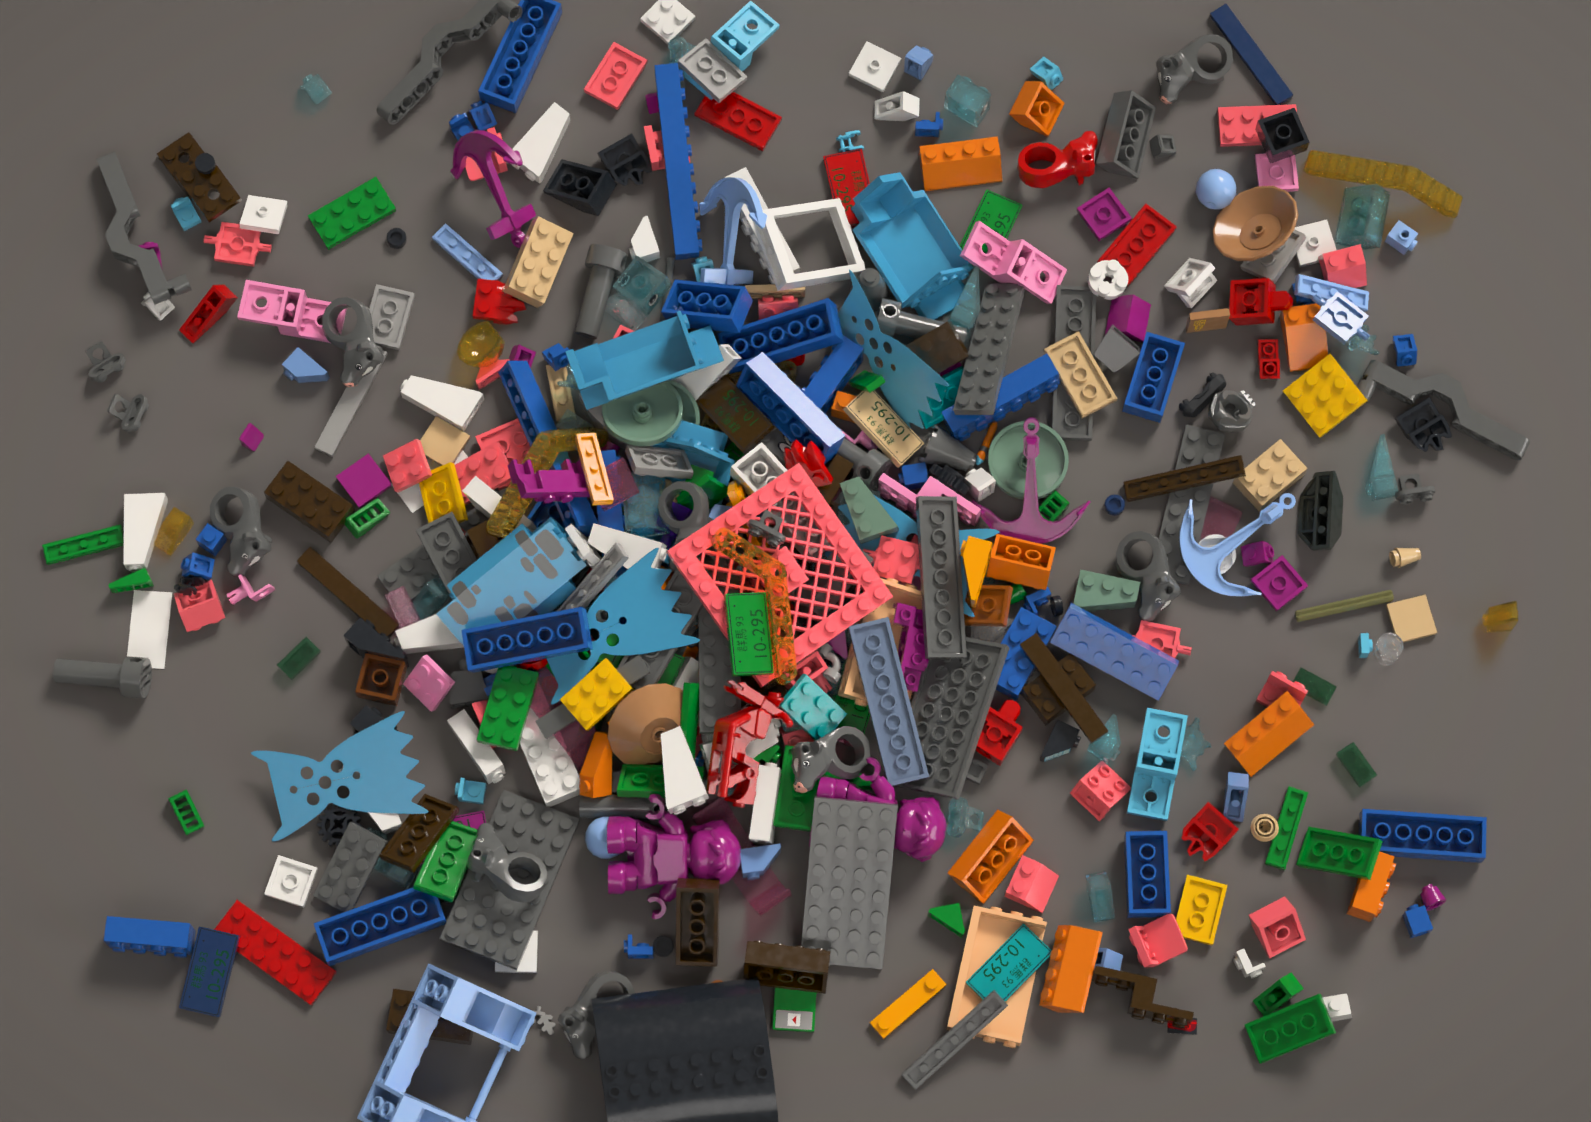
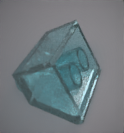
[1335,184,1391,250]
[621,472,670,537]

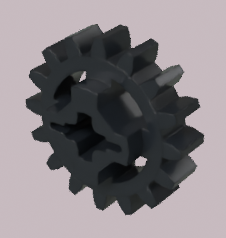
[929,463,970,495]
[317,804,362,847]

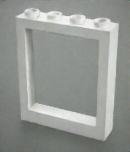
[752,198,865,291]

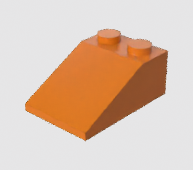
[1279,303,1328,372]

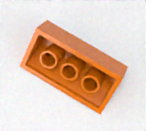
[919,136,1002,191]
[1224,691,1314,777]
[947,809,1034,904]
[1039,925,1103,1013]

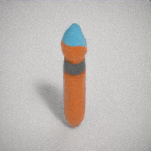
[976,421,998,465]

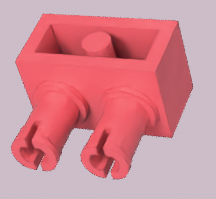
[782,651,833,693]

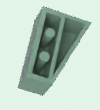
[840,477,899,544]
[1073,569,1140,612]

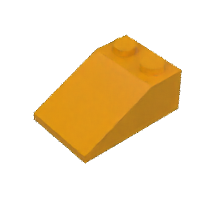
[960,536,992,608]

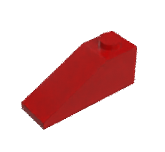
[179,285,238,343]

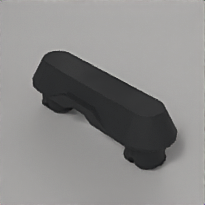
[1179,372,1226,418]

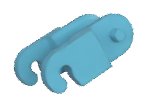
[836,130,864,152]

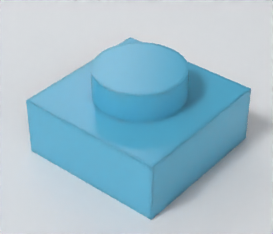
[1358,633,1373,658]

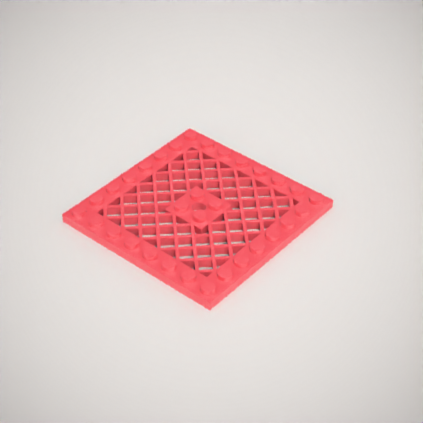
[666,463,893,687]

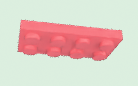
[1217,104,1297,147]

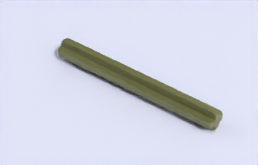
[1295,590,1394,622]

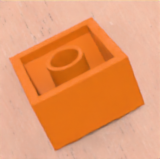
[1009,81,1065,136]

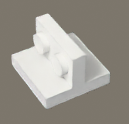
[1164,258,1217,308]

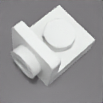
[141,291,175,321]

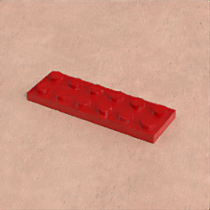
[214,900,337,1006]

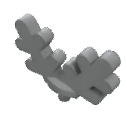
[532,1006,556,1035]

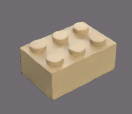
[1233,439,1307,512]

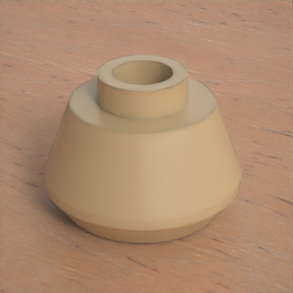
[1250,814,1279,842]

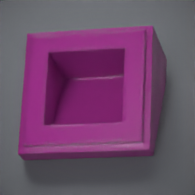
[645,92,659,114]
[509,344,536,368]
[239,423,264,451]

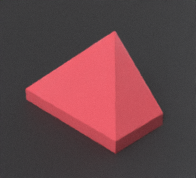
[476,359,510,390]

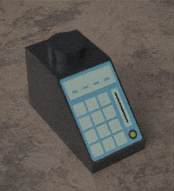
[1040,720,1081,762]

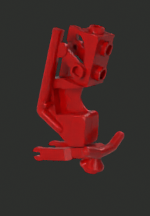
[706,680,793,808]

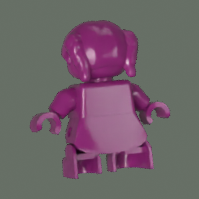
[809,757,947,862]
[607,794,741,919]

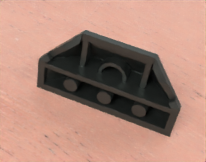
[1298,471,1343,551]

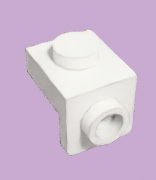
[1233,949,1266,978]

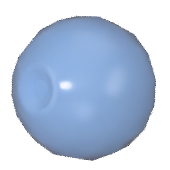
[1196,169,1236,209]
[585,817,619,859]

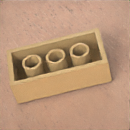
[502,216,573,308]

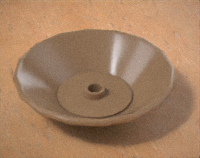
[1212,186,1298,261]
[608,683,683,765]

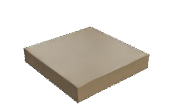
[420,416,471,466]
[1386,595,1437,644]

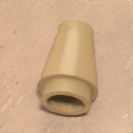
[1389,548,1421,568]

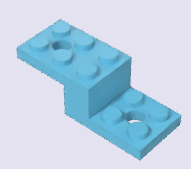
[683,1,780,100]
[1127,708,1188,821]

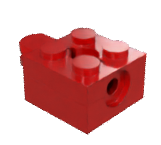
[1229,278,1293,326]
[975,700,1023,766]

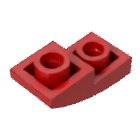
[1257,339,1280,379]

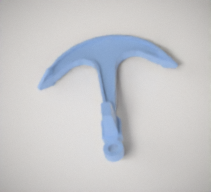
[699,177,767,285]
[1179,493,1296,596]

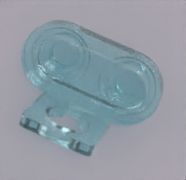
[668,36,696,72]
[946,797,984,838]

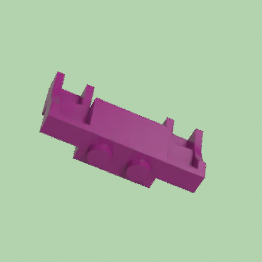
[507,459,590,503]
[890,602,929,693]

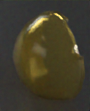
[457,321,505,368]

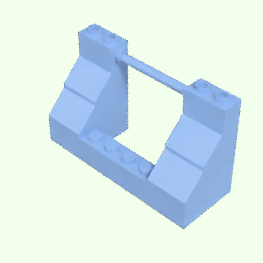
[357,963,536,1122]

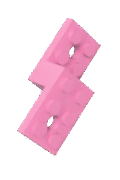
[960,221,1067,304]
[237,280,347,343]
[878,473,981,527]

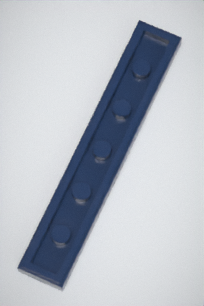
[1210,4,1293,105]

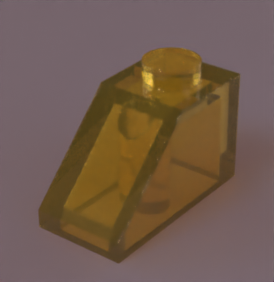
[154,507,194,556]
[1483,601,1518,632]

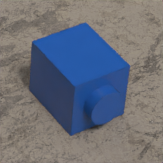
[898,462,928,490]
[196,523,227,557]
[1402,904,1433,938]

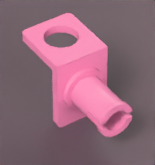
[842,431,878,451]
[226,574,275,605]

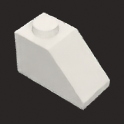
[874,91,920,121]
[629,216,660,265]
[964,468,996,503]

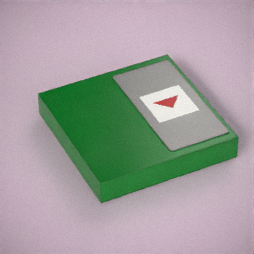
[773,988,817,1033]

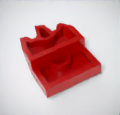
[473,279,526,325]
[784,439,833,487]
[1182,802,1239,861]

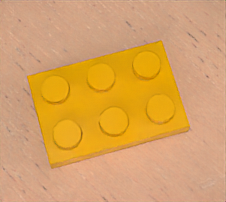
[419,462,468,524]
[560,658,634,731]
[1176,875,1227,946]

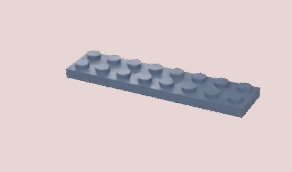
[848,617,929,786]

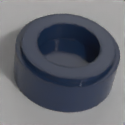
[1104,494,1125,516]

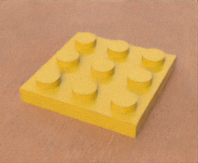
[1283,354,1368,438]

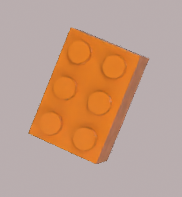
[986,534,1056,590]
[1347,851,1396,922]

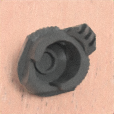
[1208,390,1256,432]

